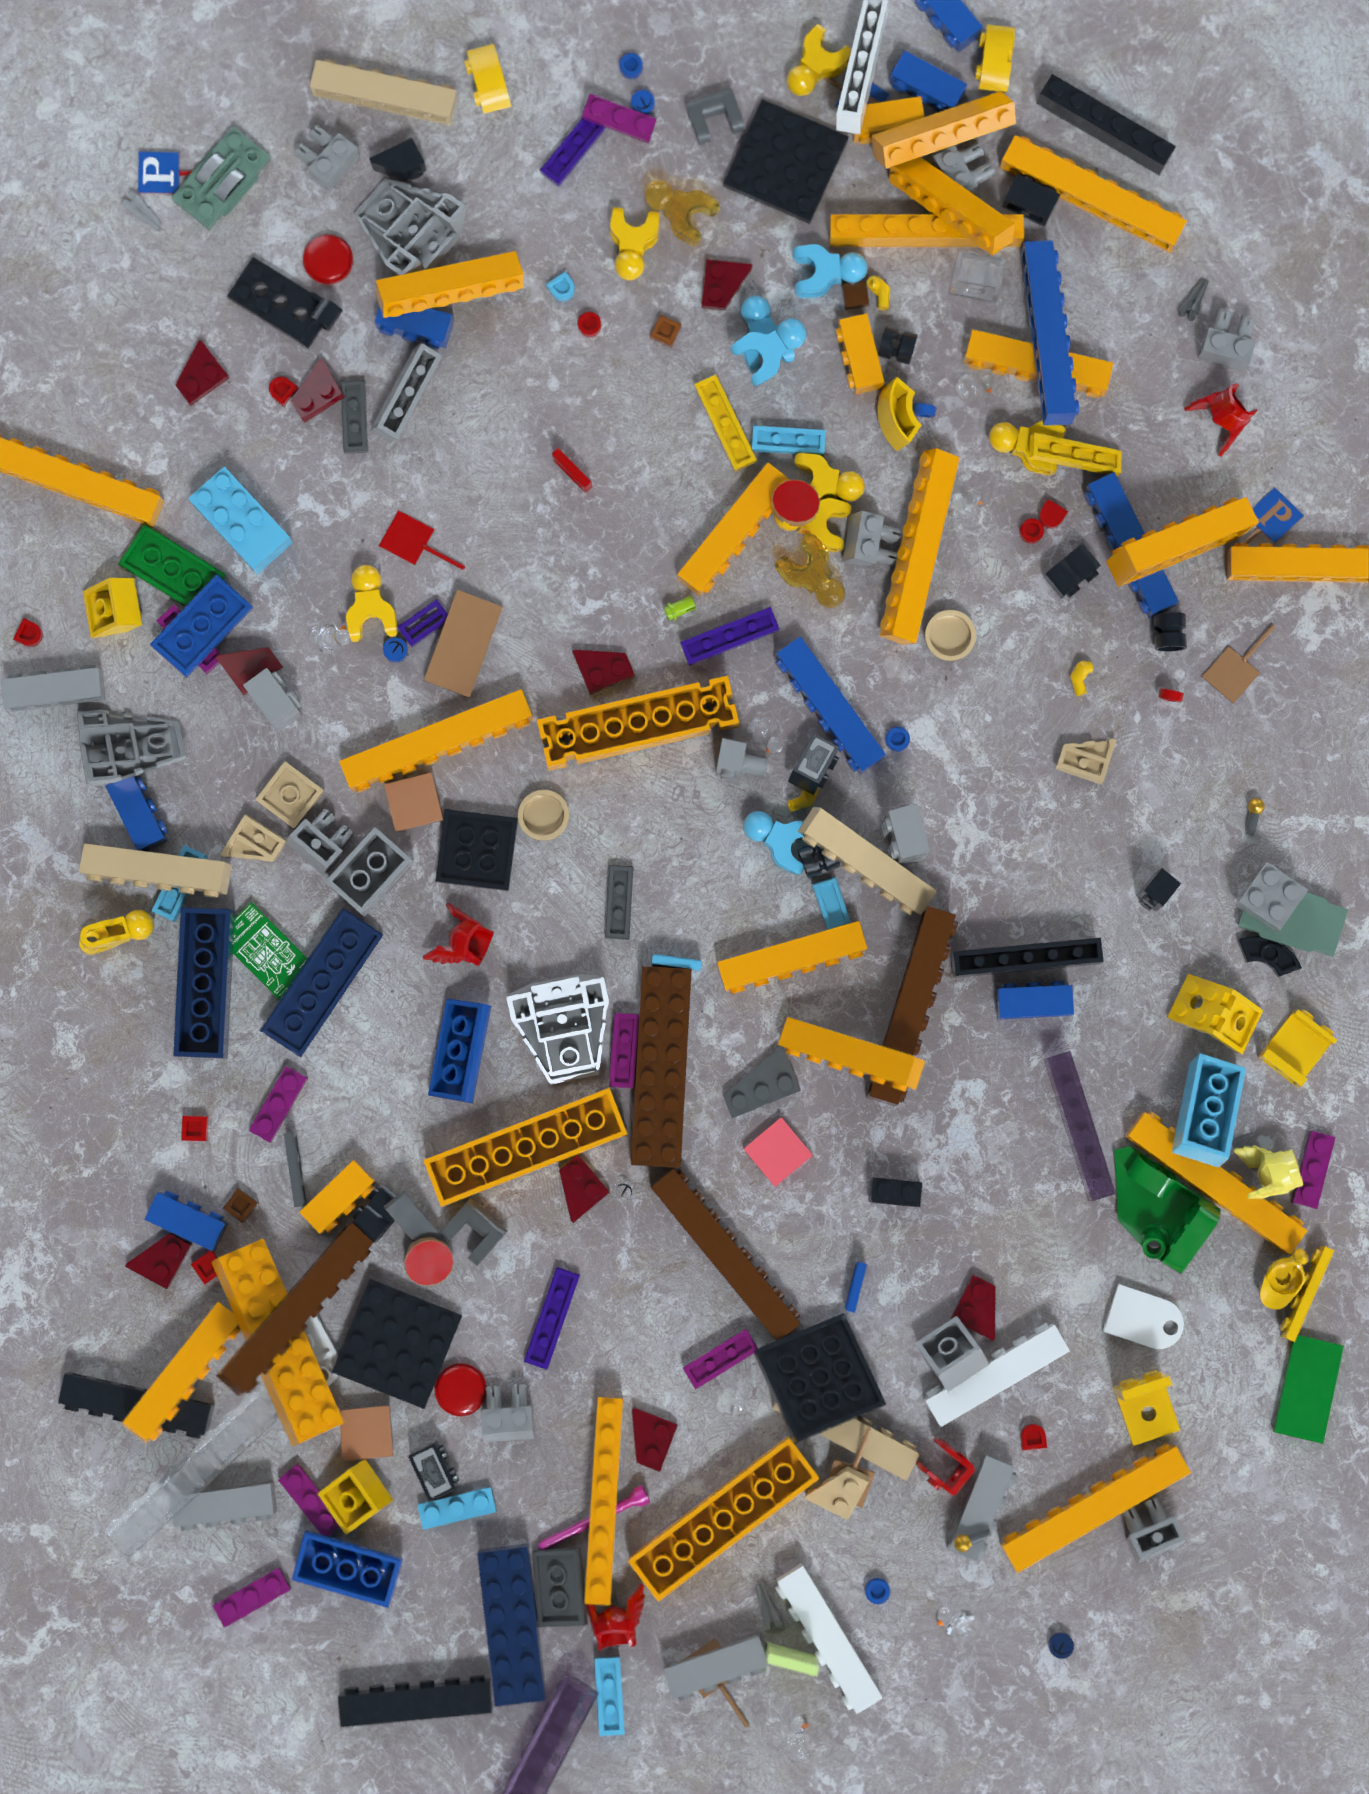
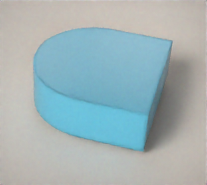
[546,271,575,302]

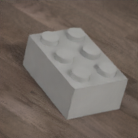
[880,804,930,866]
[325,827,414,917]

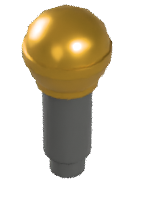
[1246,798,1265,836]
[954,1529,992,1552]

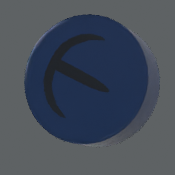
[1048,1632,1074,1659]

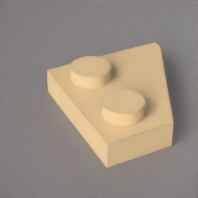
[1055,739,1117,785]
[220,814,287,862]
[805,1466,870,1520]

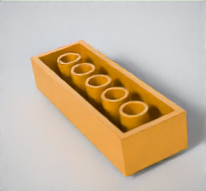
[1106,497,1259,587]

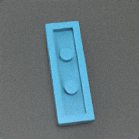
[752,426,826,456]
[152,845,208,922]
[417,1486,497,1530]
[595,1656,625,1736]

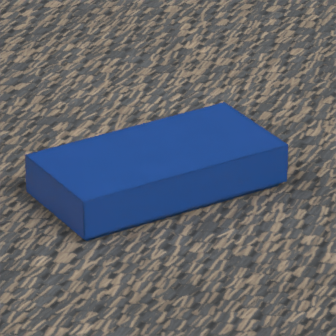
[844,1261,867,1313]

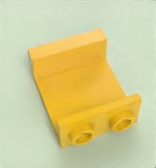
[1258,1009,1337,1088]

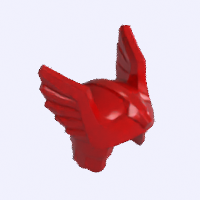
[1184,383,1258,457]
[423,903,494,966]
[586,1584,645,1651]

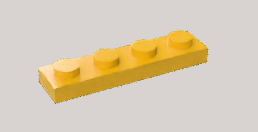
[694,374,757,472]
[1029,432,1122,476]
[1280,1246,1335,1342]

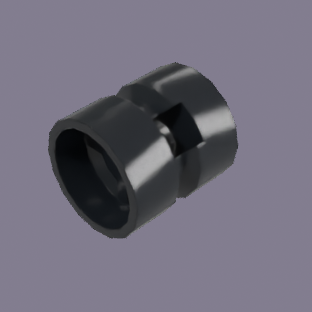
[878,326,918,365]
[1154,612,1187,652]
[797,845,841,879]

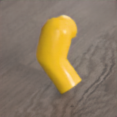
[866,276,890,311]
[1070,660,1094,697]
[788,787,819,812]

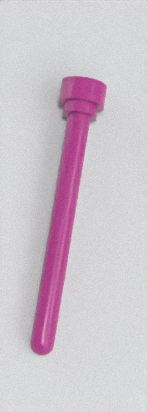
[538,1484,651,1550]

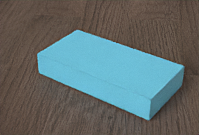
[812,877,851,930]
[652,954,702,972]

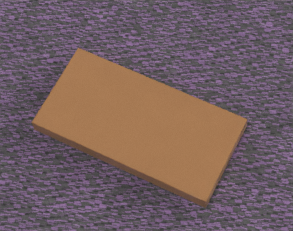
[423,590,503,698]

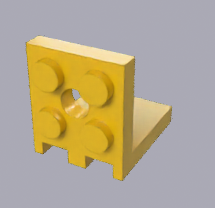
[1167,974,1263,1054]
[1112,1370,1180,1446]

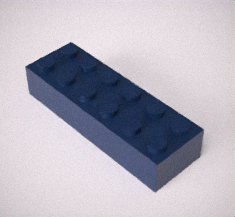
[173,907,235,1059]
[477,1543,547,1707]

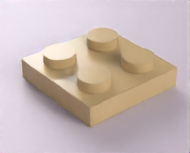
[255,761,325,830]

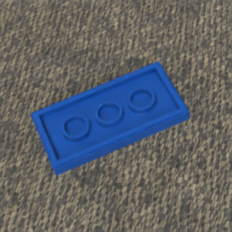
[150,574,253,678]

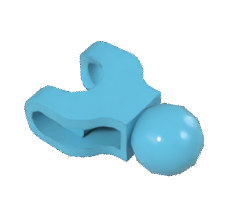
[792,244,868,298]
[740,296,795,374]
[730,318,807,386]
[743,811,804,875]

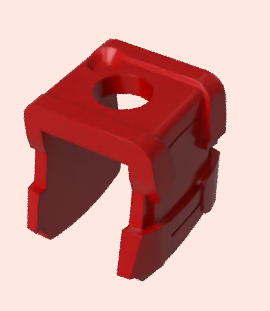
[915,1437,975,1496]

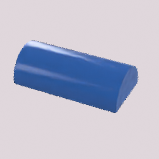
[428,998,492,1104]
[291,1530,403,1608]

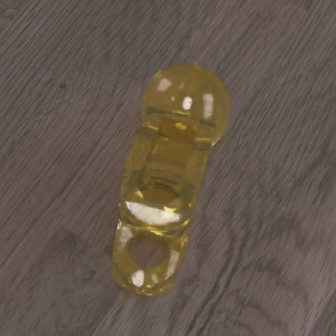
[644,180,721,246]
[775,534,846,608]

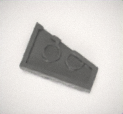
[723,1046,801,1118]

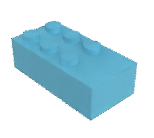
[188,466,293,575]
[1171,1053,1246,1167]

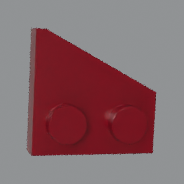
[701,259,753,311]
[215,646,283,695]
[572,649,635,695]
[559,1155,610,1223]
[125,1233,192,1289]

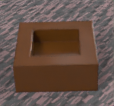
[842,281,869,310]
[223,1188,258,1223]

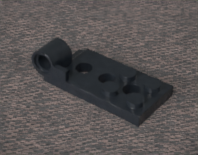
[227,257,343,349]

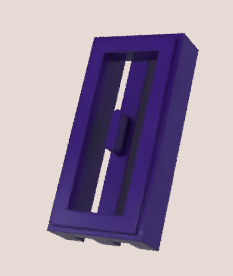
[397,599,448,647]

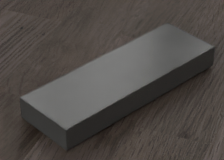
[340,380,369,454]
[605,865,634,940]
[283,1132,307,1207]
[384,1191,450,1246]

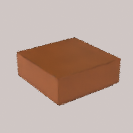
[650,315,682,348]

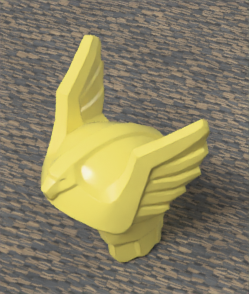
[1233,1145,1303,1199]

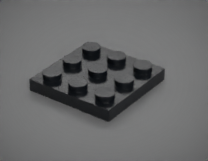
[435,809,518,892]

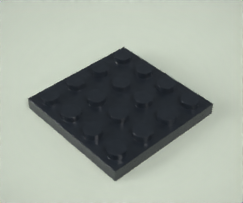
[723,99,849,224]
[332,1278,462,1409]
[753,1313,886,1444]

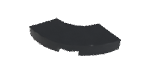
[1237,936,1302,977]

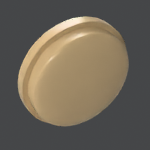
[925,610,976,661]
[518,790,569,841]

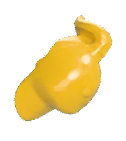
[1260,1248,1308,1310]

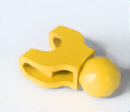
[786,24,852,96]
[610,207,660,281]
[989,421,1066,476]
[794,453,865,502]
[774,498,852,552]
[346,565,398,642]
[79,909,155,955]

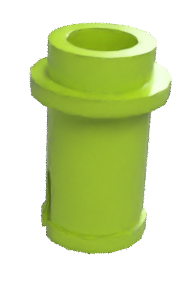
[663,595,696,621]

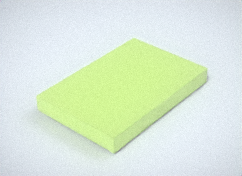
[765,1642,819,1676]

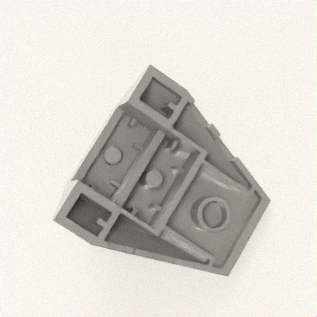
[354,178,467,275]
[77,710,186,785]
[506,974,609,1085]

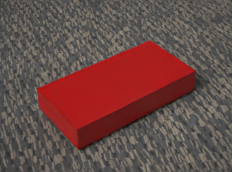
[552,448,592,493]

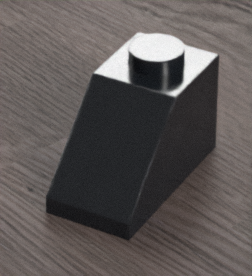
[369,138,427,181]

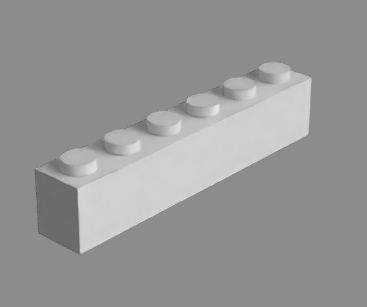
[836,0,888,134]
[924,1323,1070,1427]
[775,1563,882,1714]

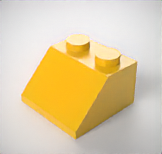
[82,578,142,638]
[317,1459,394,1535]

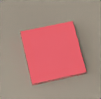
[744,1117,813,1187]

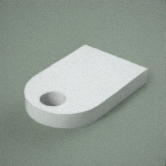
[1103,1284,1184,1349]
[304,1315,339,1386]

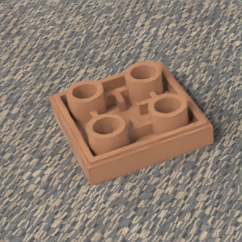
[384,773,443,832]
[339,1405,394,1461]

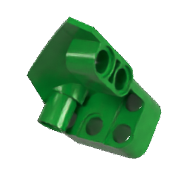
[1114,1145,1221,1274]

